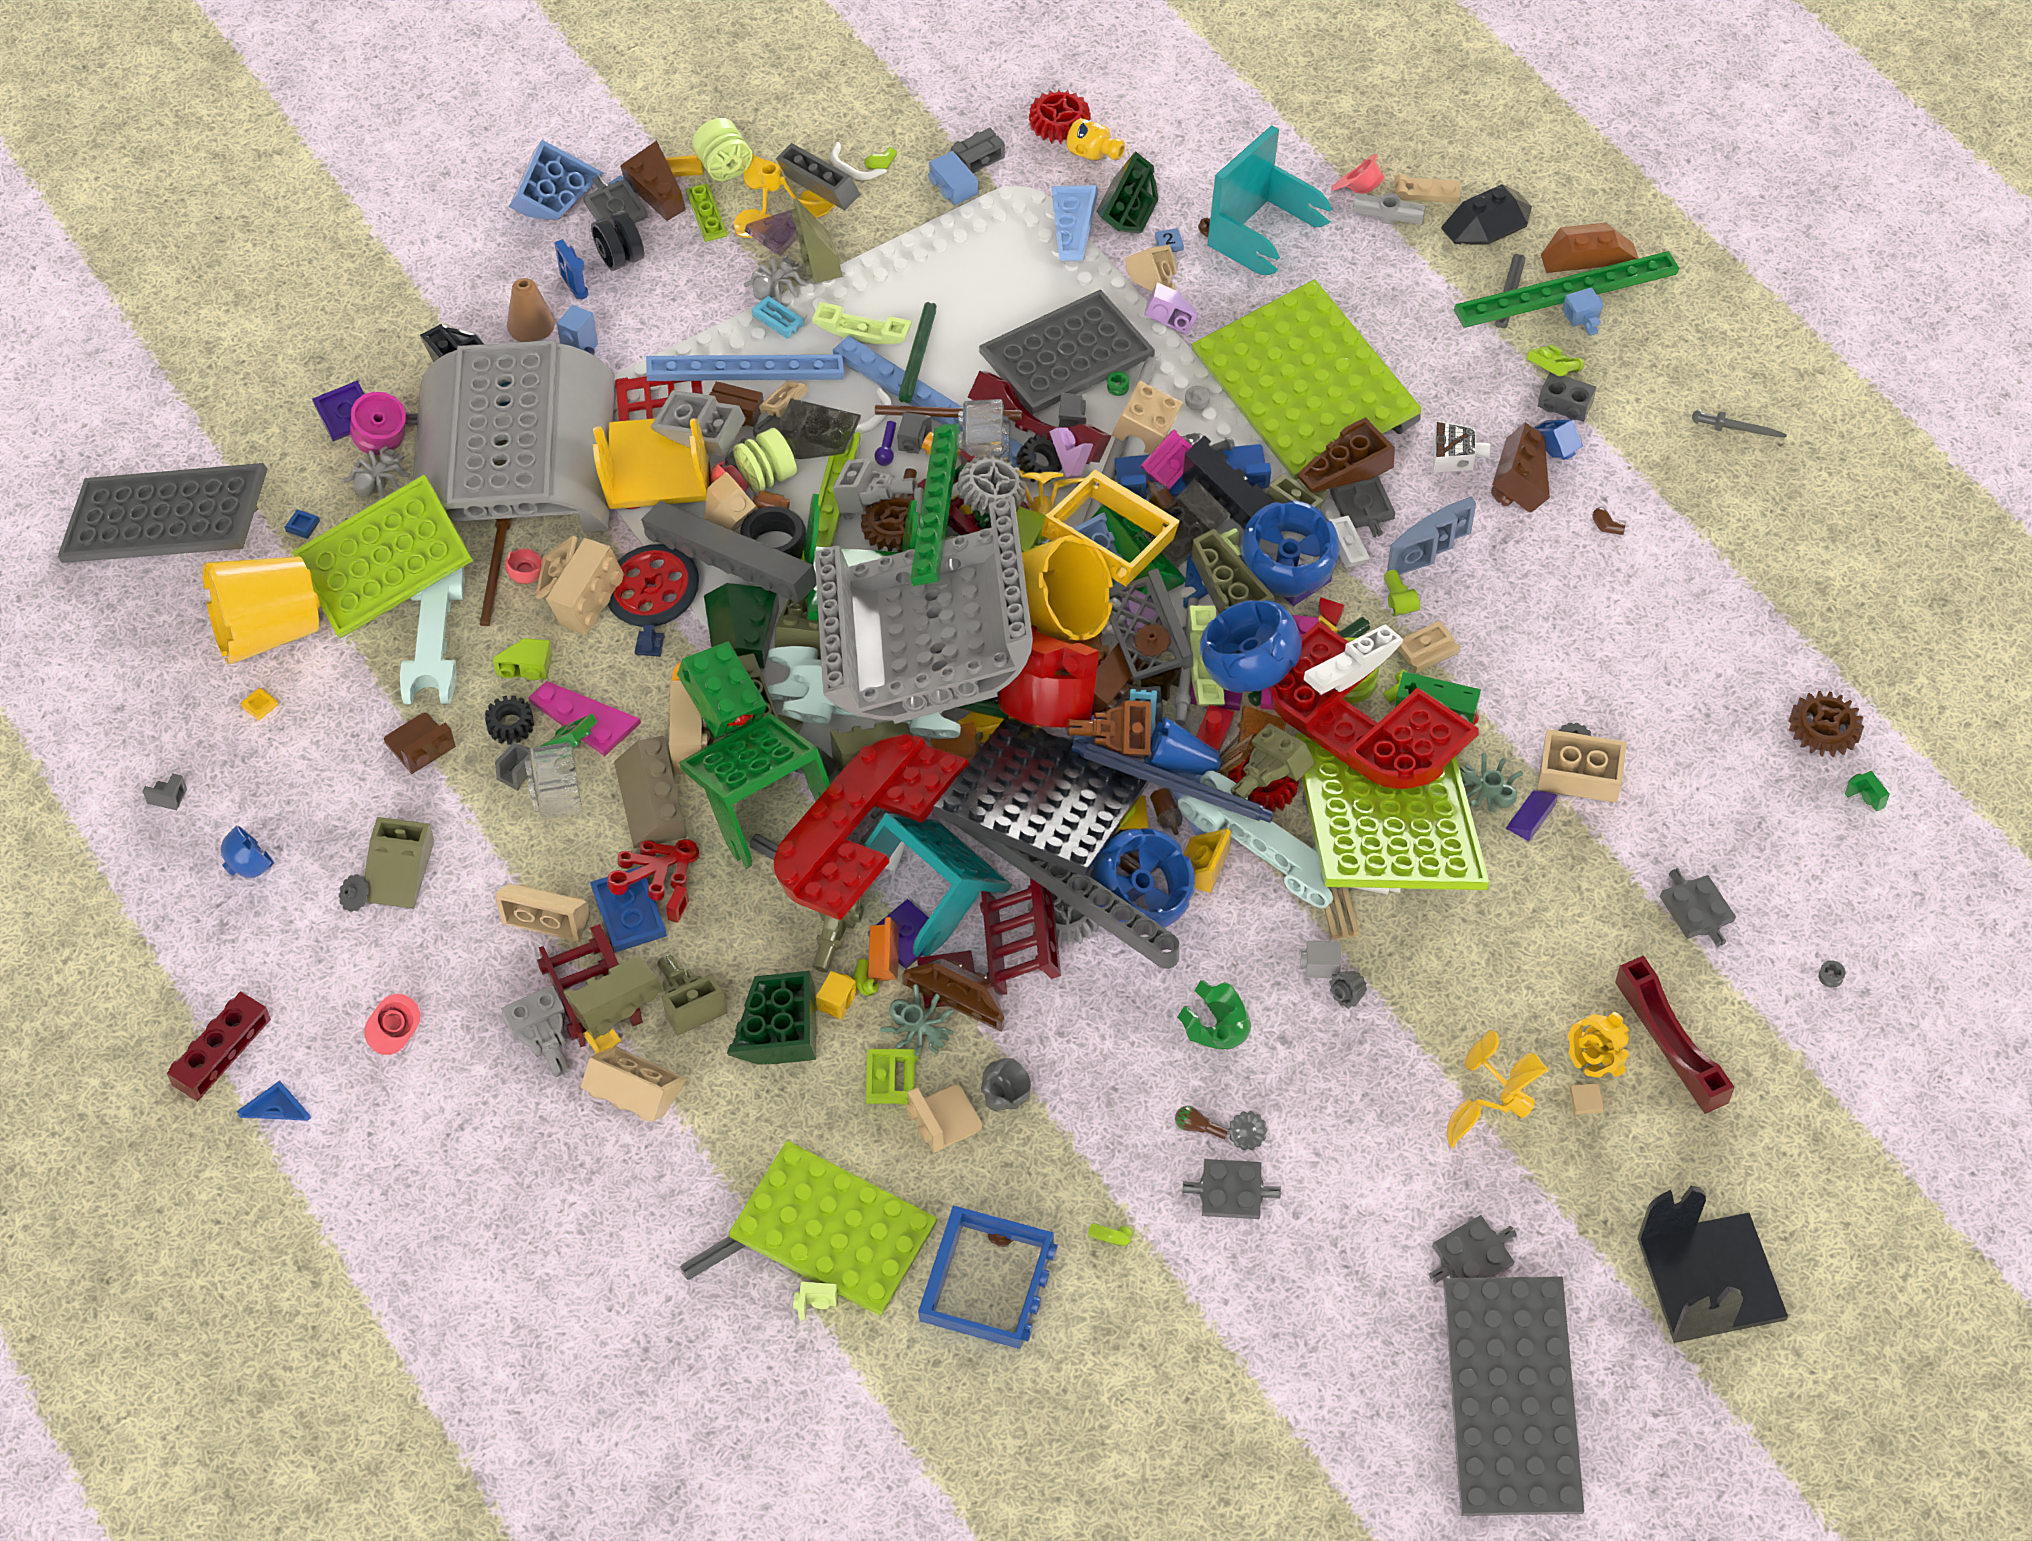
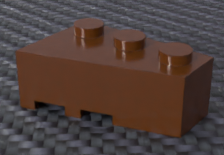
[1492,422,1550,512]
[1092,643,1143,715]

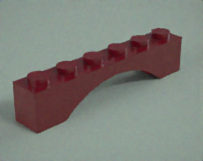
[967,371,1112,465]
[1615,955,1735,1114]

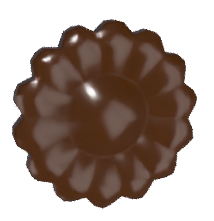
[1134,624,1170,657]

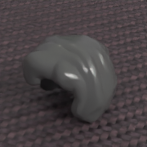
[981,1058,1031,1112]

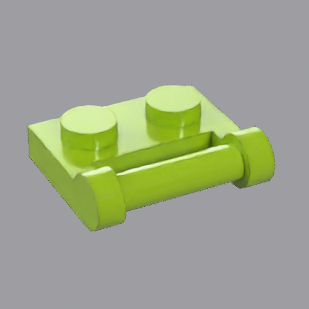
[1526,344,1584,376]
[866,1049,918,1106]

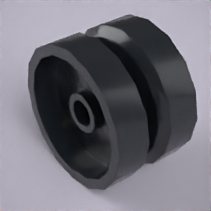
[591,210,645,271]

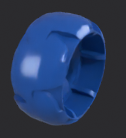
[1240,500,1340,597]
[1200,600,1302,693]
[1090,828,1195,928]

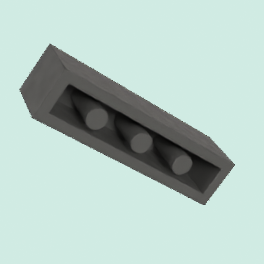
[776,143,861,211]

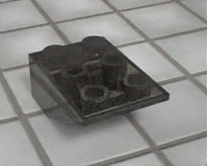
[776,398,861,459]
[1141,479,1231,569]

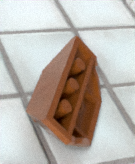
[1541,222,1638,273]

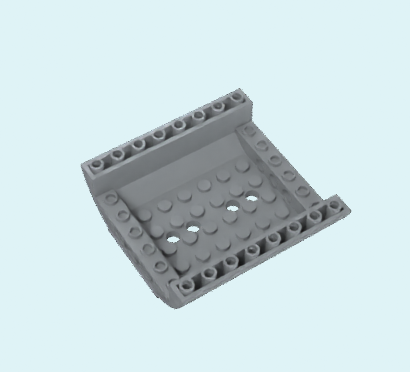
[413,340,615,532]
[814,497,1033,724]

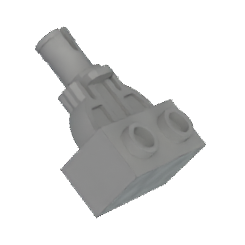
[833,459,918,514]
[501,985,571,1077]

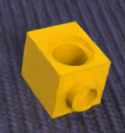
[816,971,857,1020]

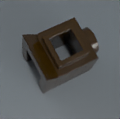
[1140,663,1181,701]

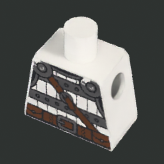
[1433,421,1490,472]

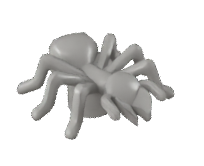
[744,255,807,304]
[343,446,410,499]

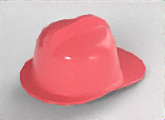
[1331,154,1384,194]
[364,994,420,1055]

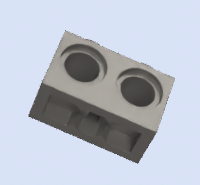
[1537,372,1597,422]

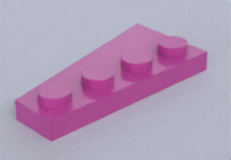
[528,681,641,757]

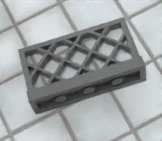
[1109,568,1193,681]

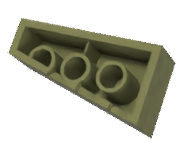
[1191,529,1275,614]

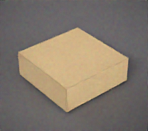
[1570,1083,1604,1115]

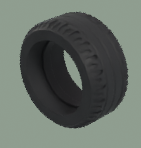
[740,506,806,560]

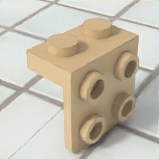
[905,1084,983,1153]

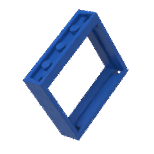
[918,1205,1058,1349]

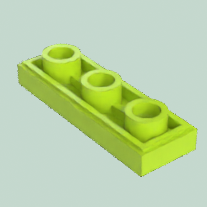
[685,183,727,242]

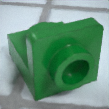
[1845,770,1890,812]

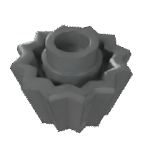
[1329,971,1367,1009]

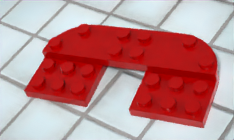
[1270,621,1479,789]
[774,734,969,921]

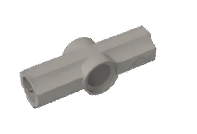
[1352,193,1426,225]

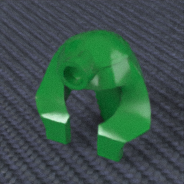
[1177,980,1251,1050]

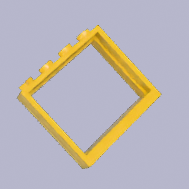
[1041,470,1179,587]

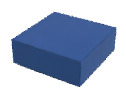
[284,509,320,539]

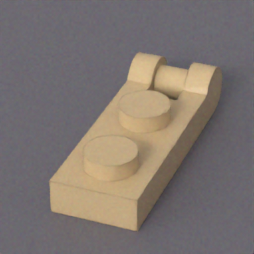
[1394,174,1460,203]

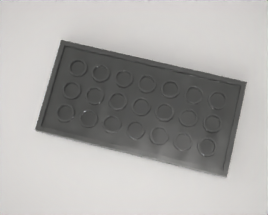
[57,463,268,563]
[1443,1276,1584,1516]

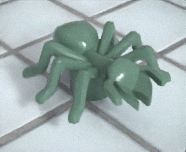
[1460,753,1523,813]
[880,984,954,1056]

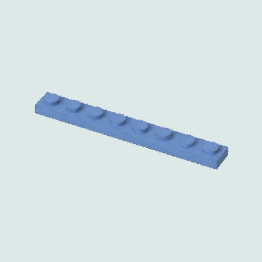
[646,354,844,381]

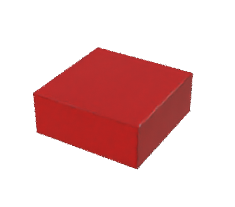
[666,885,689,923]

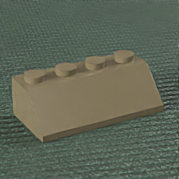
[614,736,686,849]

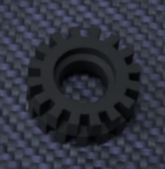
[1016,435,1062,483]
[485,695,534,745]

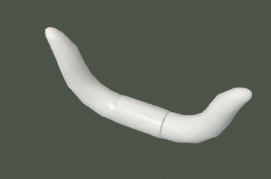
[830,142,887,180]
[836,386,892,434]

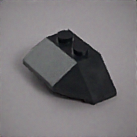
[1441,184,1532,245]
[420,324,484,362]

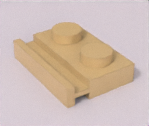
[1397,621,1461,673]

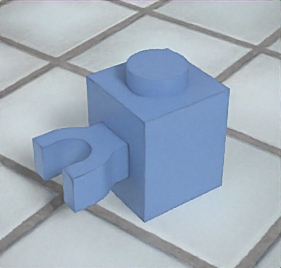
[1562,287,1603,336]

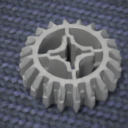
[957,455,1026,516]
[1028,890,1098,947]

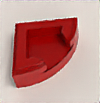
[1318,597,1345,627]

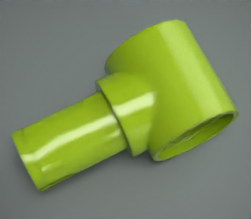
[1384,570,1420,617]

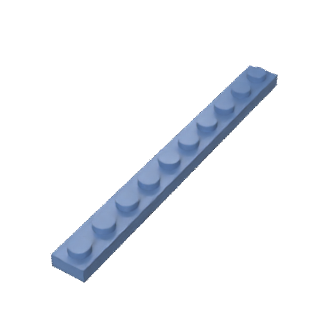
[833,335,1036,468]

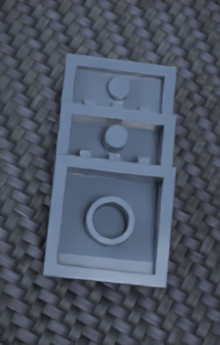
[1387,496,1476,575]

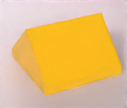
[1183,828,1231,893]

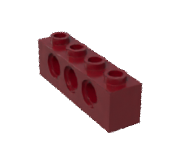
[167,991,271,1102]

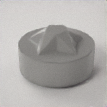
[1185,386,1210,410]

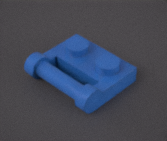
[554,239,589,300]

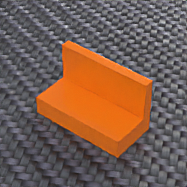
[868,917,899,981]

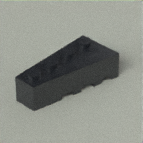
[1182,435,1275,531]

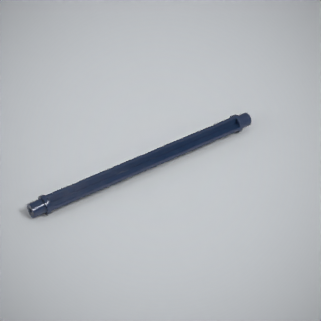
[1072,740,1274,823]

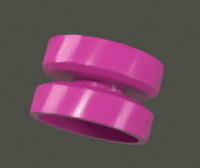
[350,391,406,455]

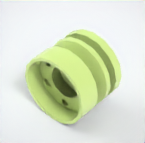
[692,118,752,181]
[733,428,797,493]

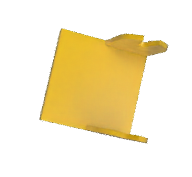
[593,418,709,509]

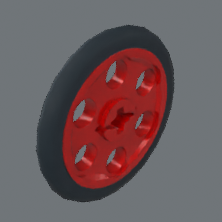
[608,544,699,627]

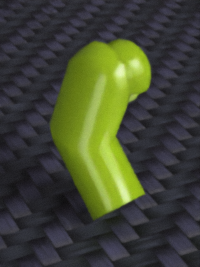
[864,147,897,170]
[1383,669,1407,704]
[852,959,879,996]
[1088,1223,1133,1247]

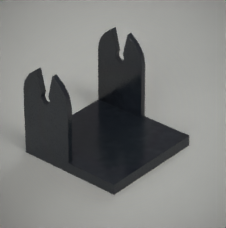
[1637,1186,1788,1343]

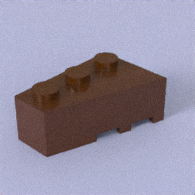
[620,140,686,221]

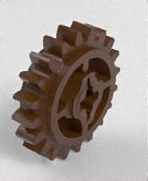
[861,494,914,552]
[1788,691,1864,757]

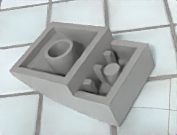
[651,390,746,456]

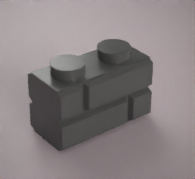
[951,127,1005,173]

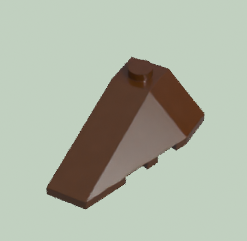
[1298,417,1395,493]

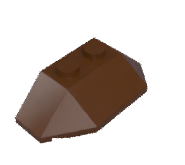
[902,959,1004,1032]

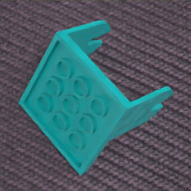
[1207,125,1333,275]
[864,813,1012,957]

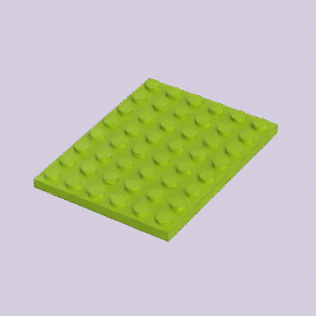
[1191,279,1421,480]
[1295,733,1489,890]

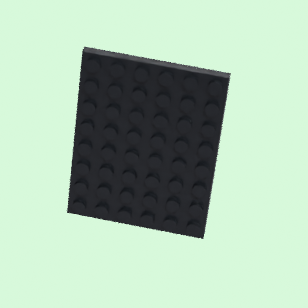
[932,717,1149,877]

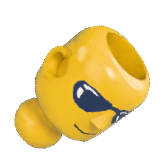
[1066,119,1125,161]

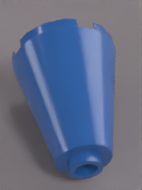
[1144,717,1222,775]

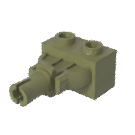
[1267,473,1328,511]
[1230,723,1315,799]
[812,898,864,972]
[657,955,727,1036]

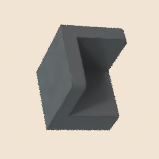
[142,773,187,811]

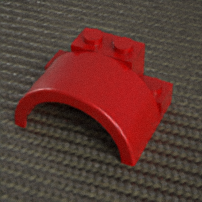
[998,625,1099,728]

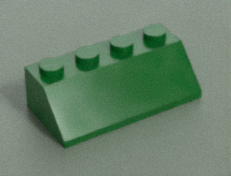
[1091,504,1186,595]

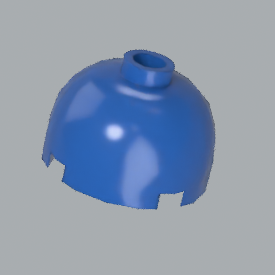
[220,825,275,878]

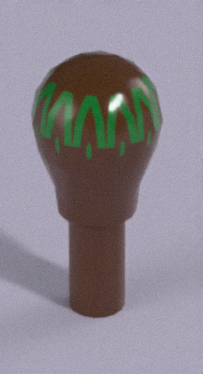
[1175,1105,1228,1140]

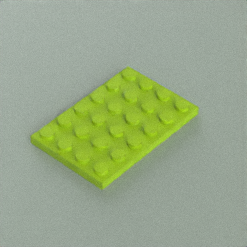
[292,475,474,639]
[729,1140,938,1316]

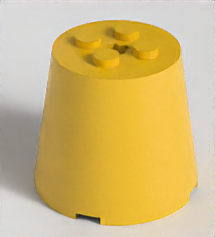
[1022,535,1113,640]
[202,556,320,665]

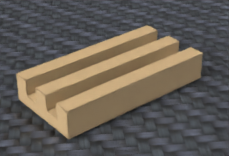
[759,380,808,418]
[1321,887,1359,940]

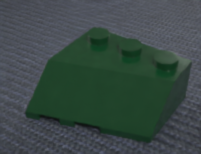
[704,583,779,669]
[727,971,816,1065]

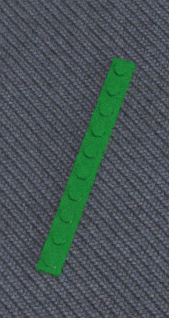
[1454,251,1679,328]
[910,423,961,587]

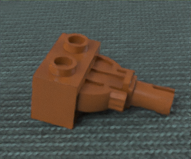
[1067,701,1151,759]

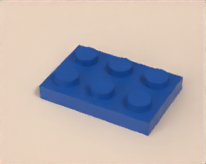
[590,866,667,953]

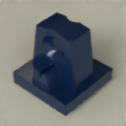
[634,624,665,657]

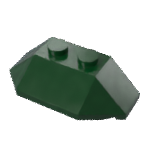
[1096,151,1158,234]

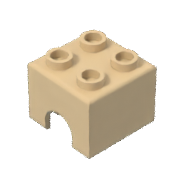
[1112,380,1183,454]

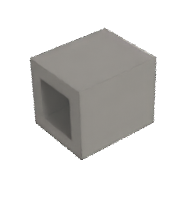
[1300,941,1341,978]

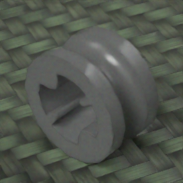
[1818,960,1846,988]

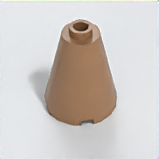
[507,278,555,342]

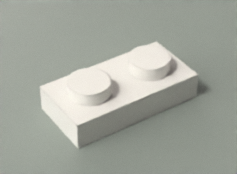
[1327,516,1370,568]

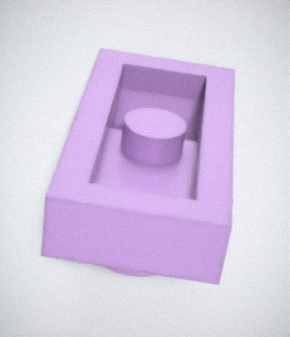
[1049,428,1093,478]

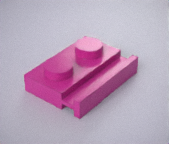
[1139,429,1192,490]

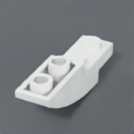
[1304,624,1403,695]

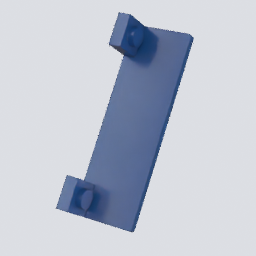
[1114,444,1271,500]

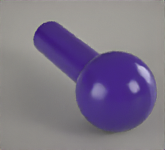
[874,421,897,466]

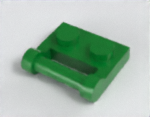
[537,713,597,761]

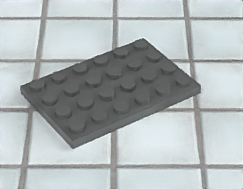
[979,289,1155,414]

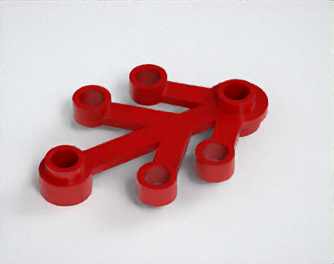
[607,839,699,901]

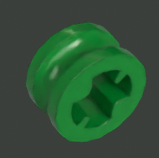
[1107,371,1129,396]

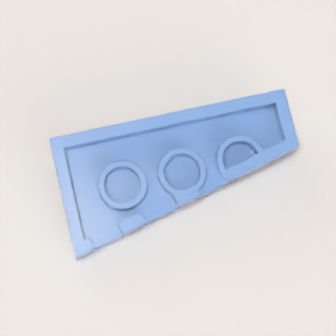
[1051,185,1098,261]

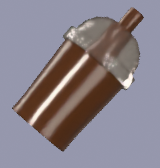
[1145,479,1182,518]
[1150,788,1183,835]

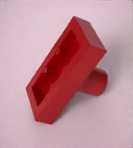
[1196,704,1234,753]

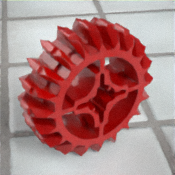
[1029,89,1091,145]
[1227,748,1299,813]

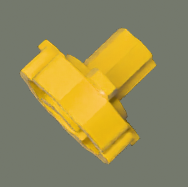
[1568,1012,1629,1078]

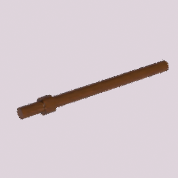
[875,405,1022,422]
[480,518,511,626]

